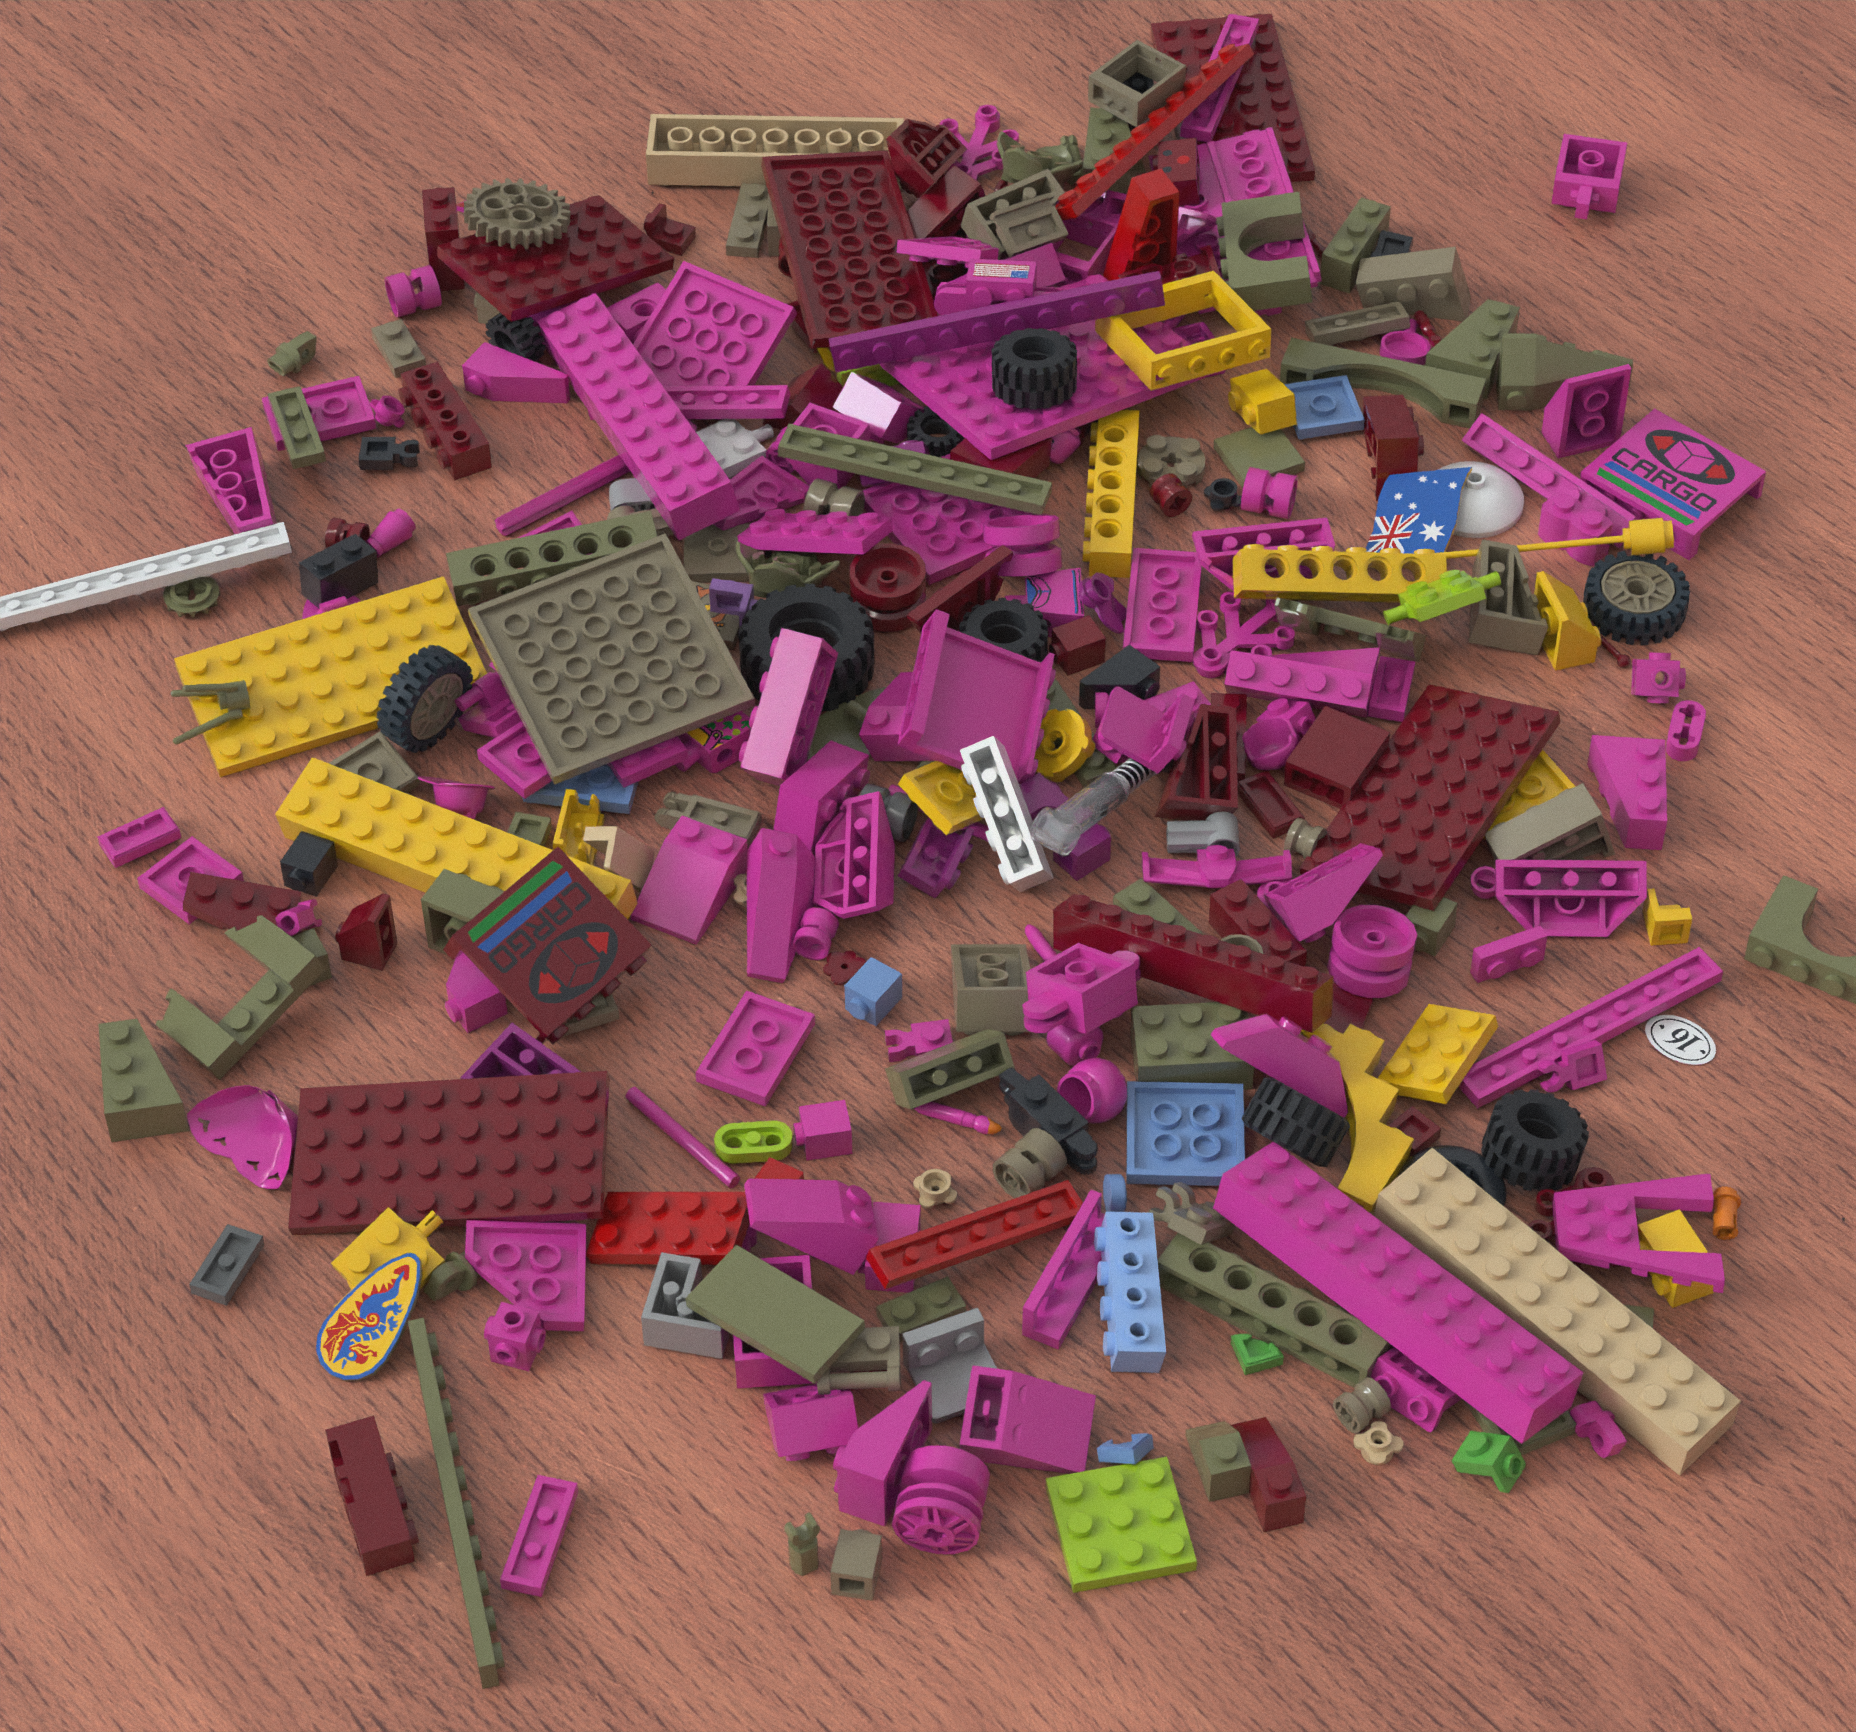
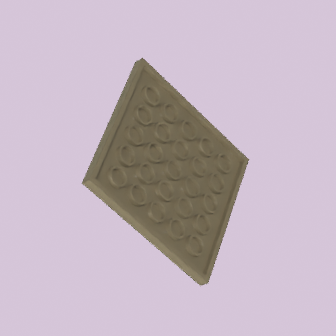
[468,533,754,785]

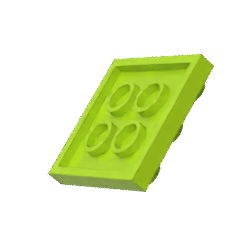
[1045,1456,1197,1593]

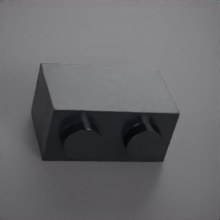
[299,534,378,609]

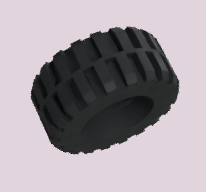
[738,584,875,712]

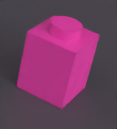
[793,1100,852,1161]

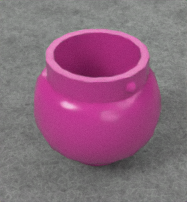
[1057,1058,1127,1124]

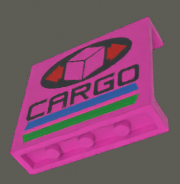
[1580,408,1766,560]

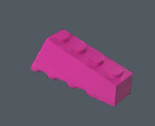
[1224,647,1380,718]

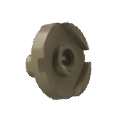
[1137,435,1205,488]

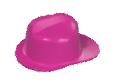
[418,776,495,819]

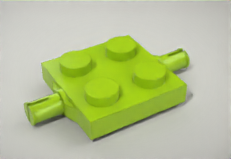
[1383,570,1501,625]

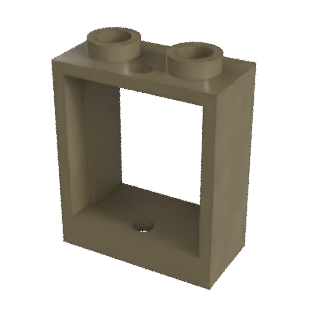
[1088,40,1186,127]

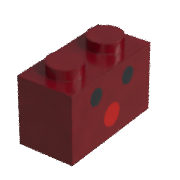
[1152,138,1200,206]

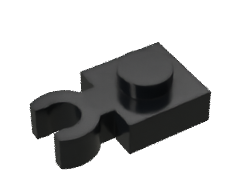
[359,437,420,470]

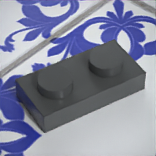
[189,1224,265,1306]

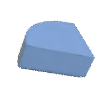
[1097,1433,1154,1464]

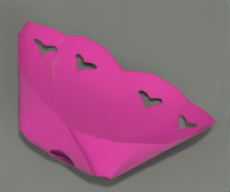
[187,1085,298,1189]

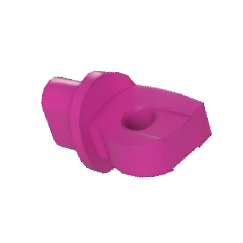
[1570,1401,1627,1458]

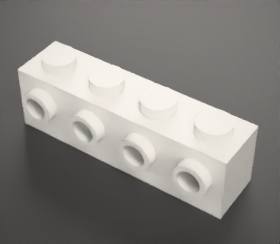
[960,736,1054,892]

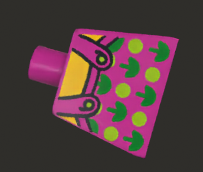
[675,711,752,773]

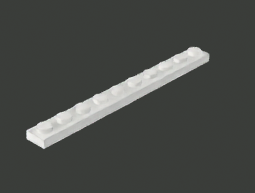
[0,522,292,631]

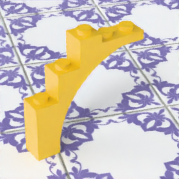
[1300,1024,1414,1216]

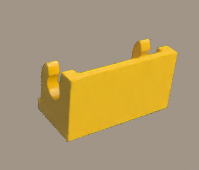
[553,789,605,866]

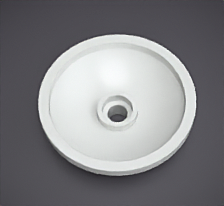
[1438,461,1524,538]

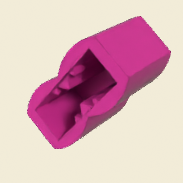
[1538,492,1613,566]

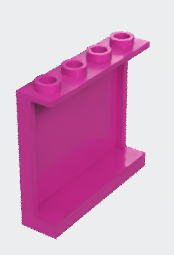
[897,609,1056,785]

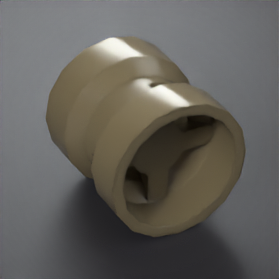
[1333,1377,1391,1434]

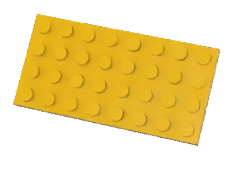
[174,576,487,777]

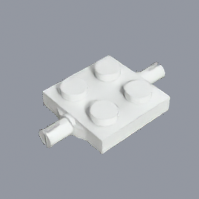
[696,419,774,478]

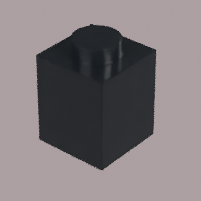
[280,831,338,897]

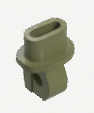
[267,331,317,376]
[424,1251,481,1301]

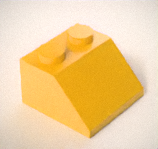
[1534,571,1601,671]

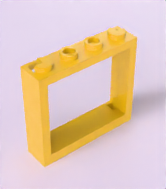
[1095,271,1271,391]

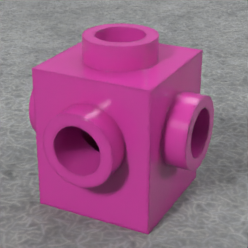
[1631,652,1686,703]
[484,1302,546,1371]

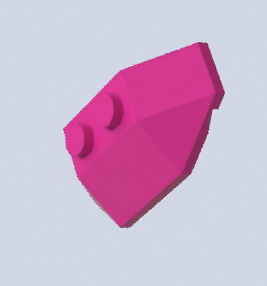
[1192,518,1336,592]
[813,791,895,919]
[1495,860,1647,937]
[1211,1014,1348,1118]

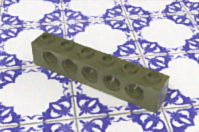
[446,511,657,606]
[1158,1233,1390,1388]

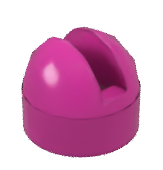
[1471,866,1496,899]

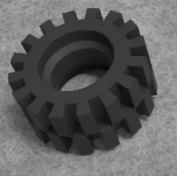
[485,313,545,361]
[907,406,965,457]

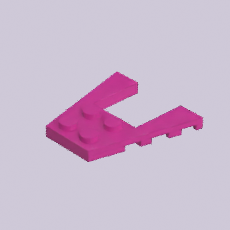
[1552,1174,1725,1293]

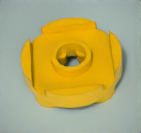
[1034,709,1095,782]

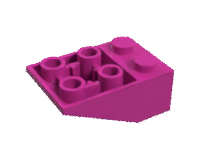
[960,1365,1096,1474]

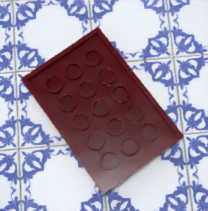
[437,195,674,322]

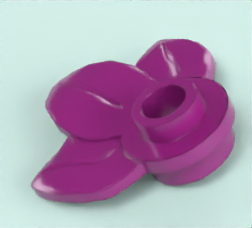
[1079,573,1127,634]

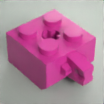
[1551,134,1627,219]

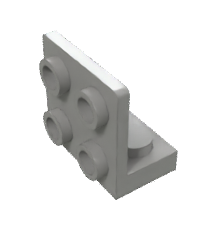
[902,1308,997,1423]

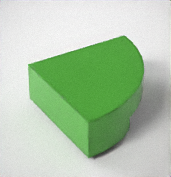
[1231,1334,1284,1375]

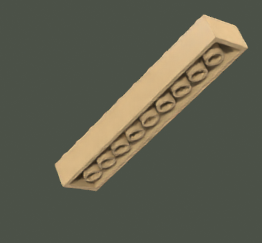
[1374,1148,1741,1476]

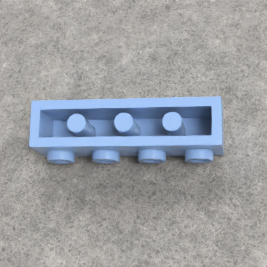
[1094,1212,1166,1373]

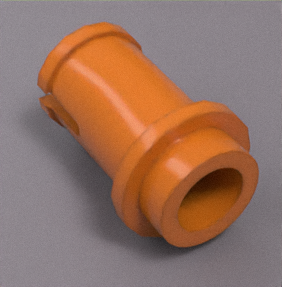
[1712,1187,1741,1240]

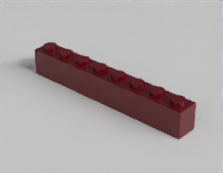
[1053,894,1333,1033]

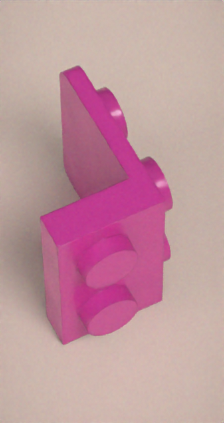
[1097,687,1195,774]

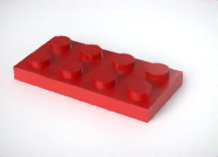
[586,1192,750,1265]

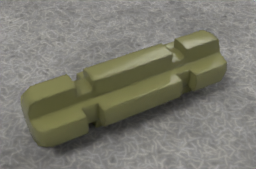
[1060,135,1083,185]

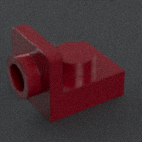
[644,203,696,256]

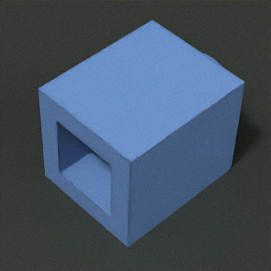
[844,957,902,1026]

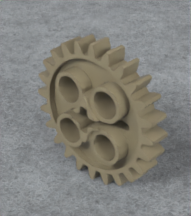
[463,178,571,249]

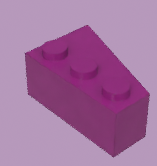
[460,1023,581,1079]

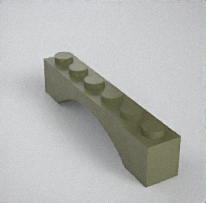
[1280,337,1486,429]

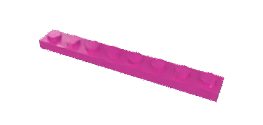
[1458,947,1723,1109]

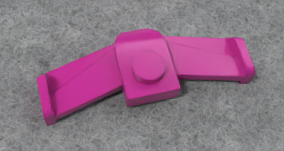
[1141,845,1292,888]

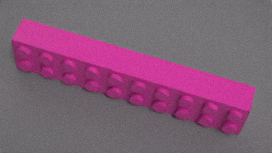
[537,293,740,541]
[1213,1142,1584,1444]

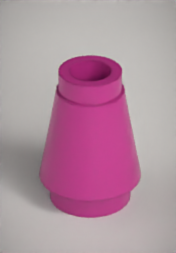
[365,508,416,558]

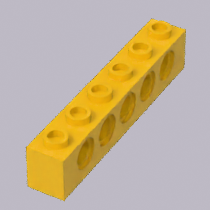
[1083,410,1139,578]
[1233,544,1447,603]

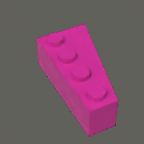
[186,427,277,534]

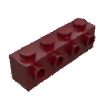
[398,361,492,481]

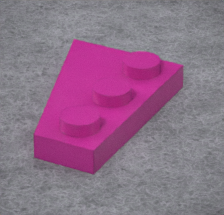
[713,456,810,531]

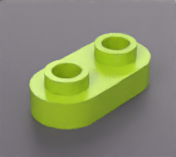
[714,1121,793,1164]

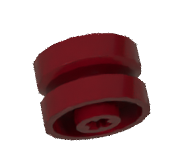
[850,543,926,632]

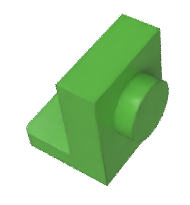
[1451,1431,1526,1493]

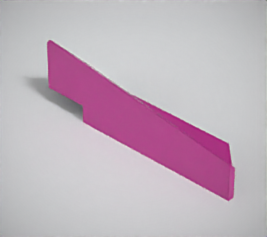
[1083,190,1217,243]

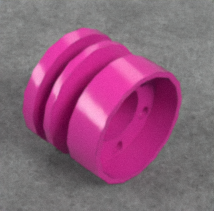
[892,1446,990,1554]

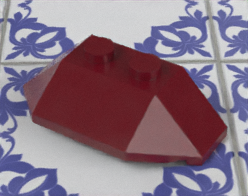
[886,119,967,199]

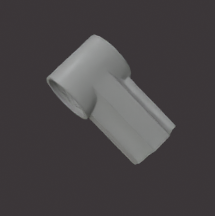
[1166,811,1240,857]

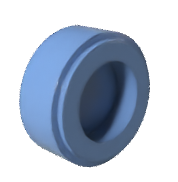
[1103,1174,1127,1212]

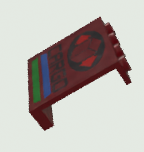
[443,847,651,1045]

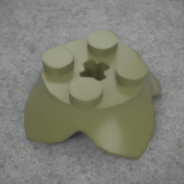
[997,132,1084,188]
[736,542,840,598]

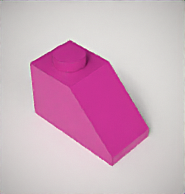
[445,953,508,1033]

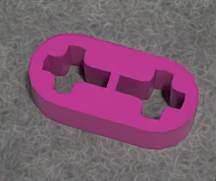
[1666,700,1706,761]

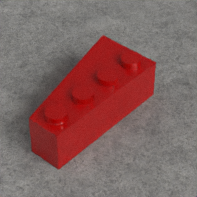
[1103,169,1179,281]

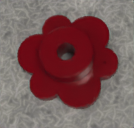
[823,950,866,985]

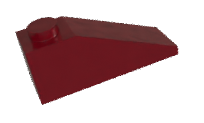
[1231,1417,1306,1532]

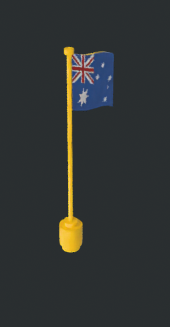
[1366,467,1674,559]

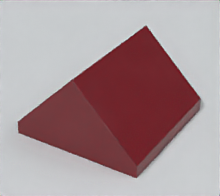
[763,363,843,430]

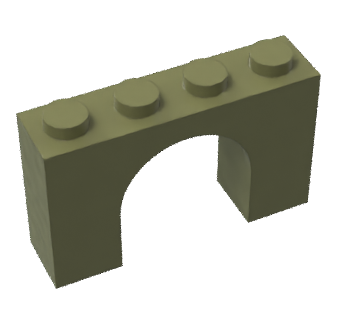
[1216,192,1313,311]
[1744,875,1856,1004]

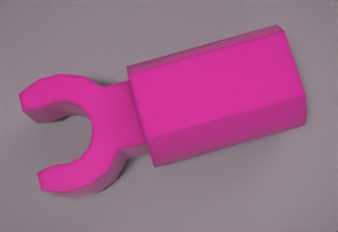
[275,899,322,936]

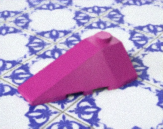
[747,828,815,983]

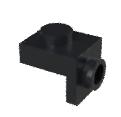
[1370,230,1414,257]

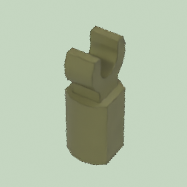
[784,1512,820,1576]

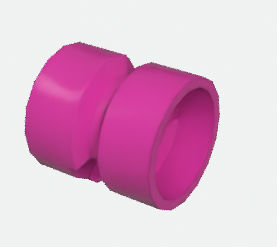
[385,265,442,318]
[1241,467,1298,519]

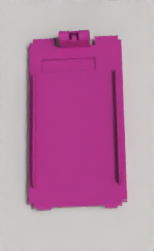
[1148,127,1321,316]

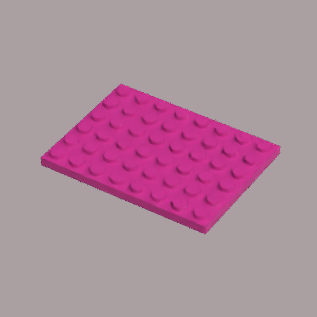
[880,274,1214,460]

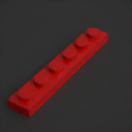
[865,1180,1083,1289]

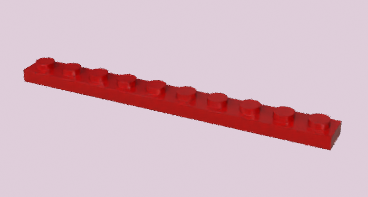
[1055,43,1254,221]

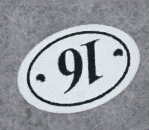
[1645,1015,1716,1065]

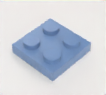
[1284,375,1365,439]

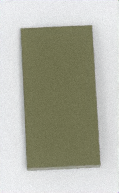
[685,1245,865,1384]

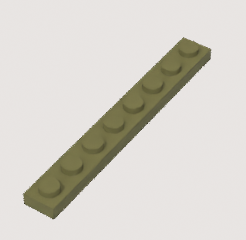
[778,424,1052,515]

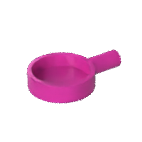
[1379,319,1431,365]

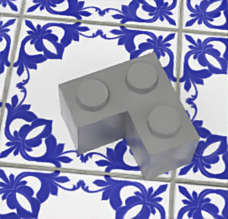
[641,1252,730,1359]

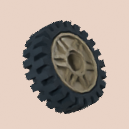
[1583,551,1690,646]
[377,645,473,753]

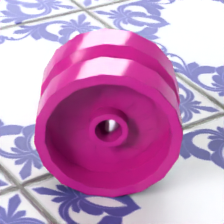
[983,514,1063,577]
[1327,905,1417,998]

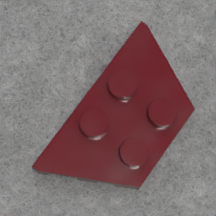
[907,545,1013,634]

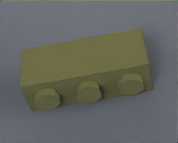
[1320,197,1391,294]
[885,1029,1015,1109]

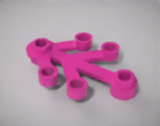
[939,105,1019,180]
[1193,592,1295,678]

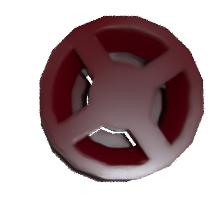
[1149,473,1192,517]

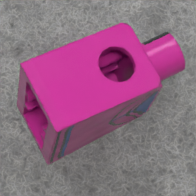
[1005,568,1084,638]

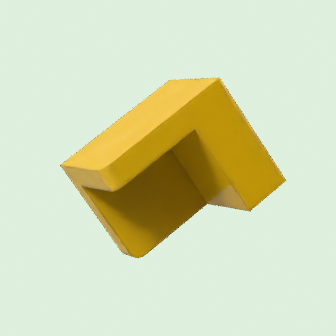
[1642,888,1692,946]

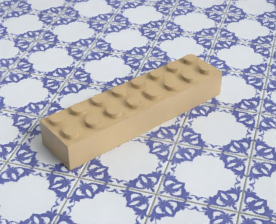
[646,114,904,189]

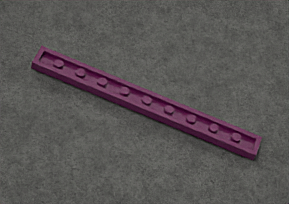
[829,271,1165,373]

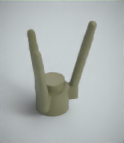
[171,680,250,745]

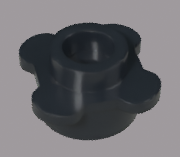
[1204,478,1242,511]

